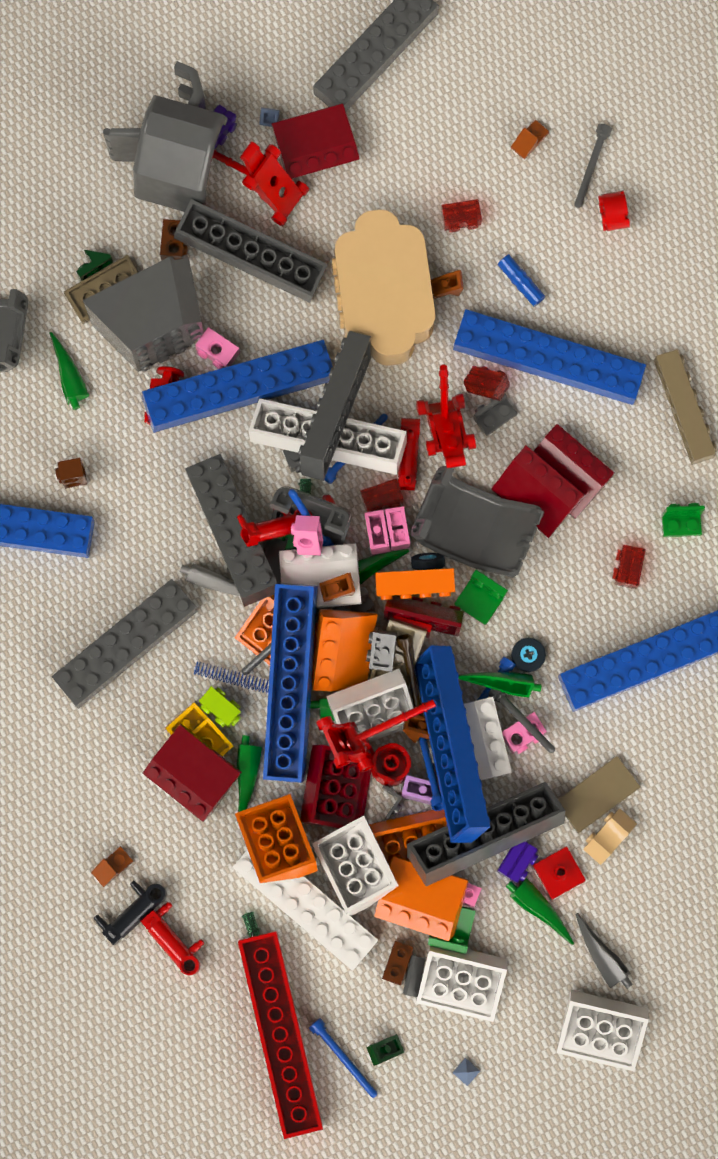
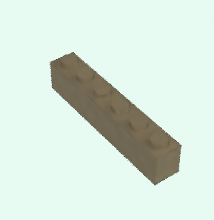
[654,349,717,465]

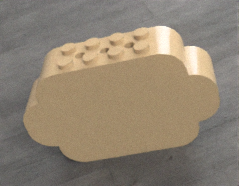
[332,210,435,366]

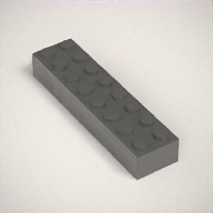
[313,0,439,111]
[174,199,328,303]
[298,331,371,481]
[185,454,278,607]
[51,579,198,709]
[407,782,565,886]

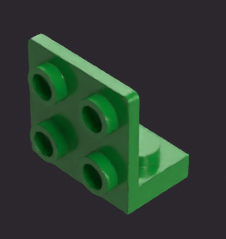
[661,503,705,537]
[454,570,508,625]
[428,906,476,954]

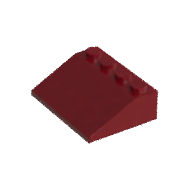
[271,103,360,179]
[534,424,615,519]
[491,445,586,538]
[383,595,464,637]
[142,724,242,822]
[300,745,371,829]

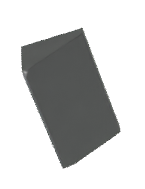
[403,955,425,997]

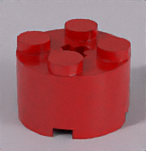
[598,190,630,231]
[371,743,411,786]

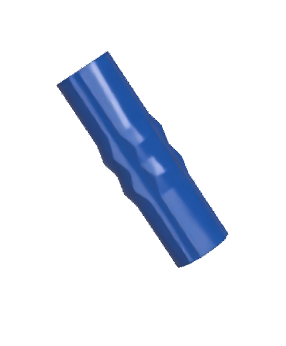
[498,254,546,307]

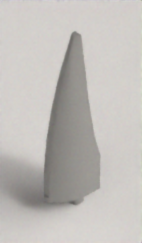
[180,563,239,596]

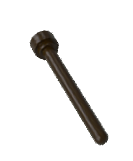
[396,634,424,717]

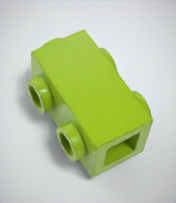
[199,686,241,728]

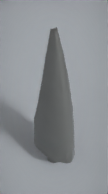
[576,913,633,989]

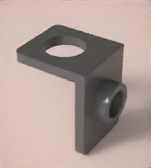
[382,785,403,820]

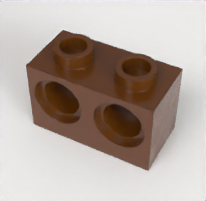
[160,219,188,261]
[55,458,88,489]
[382,941,414,986]

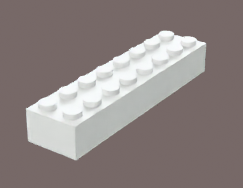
[249,398,407,475]
[232,850,378,971]

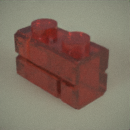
[441,199,482,233]
[464,366,510,401]
[360,479,404,512]
[612,545,646,589]

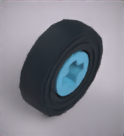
[411,553,445,570]
[511,638,546,672]

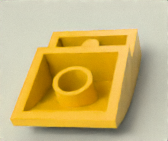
[165,702,233,756]

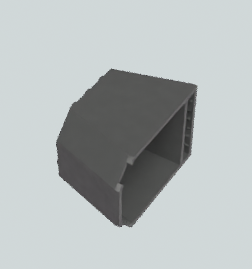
[83,255,204,372]

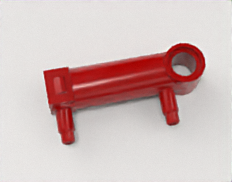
[398,418,420,491]
[237,509,312,547]
[140,902,204,976]

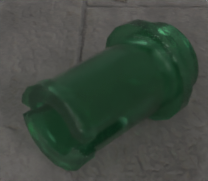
[298,479,313,494]
[242,912,261,938]

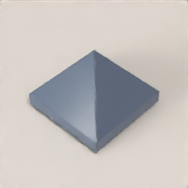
[259,107,280,127]
[452,1058,480,1086]

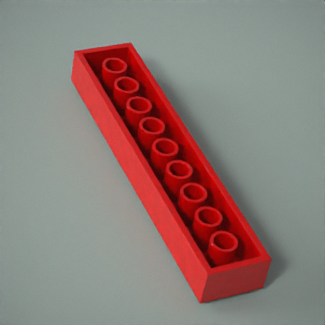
[238,931,323,1139]

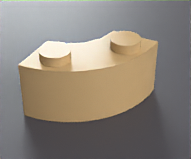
[583,808,637,865]

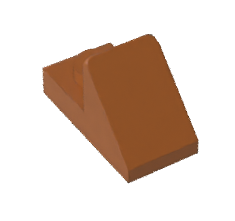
[511,120,549,160]
[430,270,464,299]
[319,573,355,602]
[403,715,430,743]
[91,846,134,887]

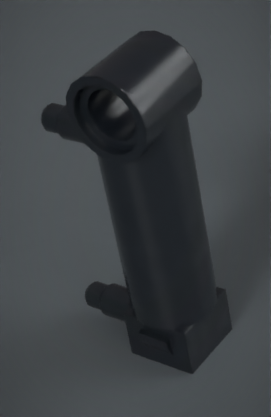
[94,880,167,946]

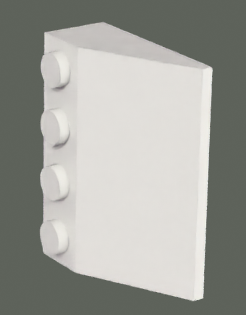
[279,543,361,608]
[326,669,413,742]
[464,697,512,780]
[312,816,399,916]
[416,946,508,1022]
[557,990,649,1071]

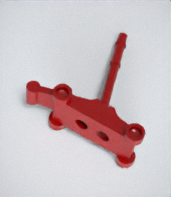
[212,142,310,227]
[416,364,476,468]
[316,699,436,772]

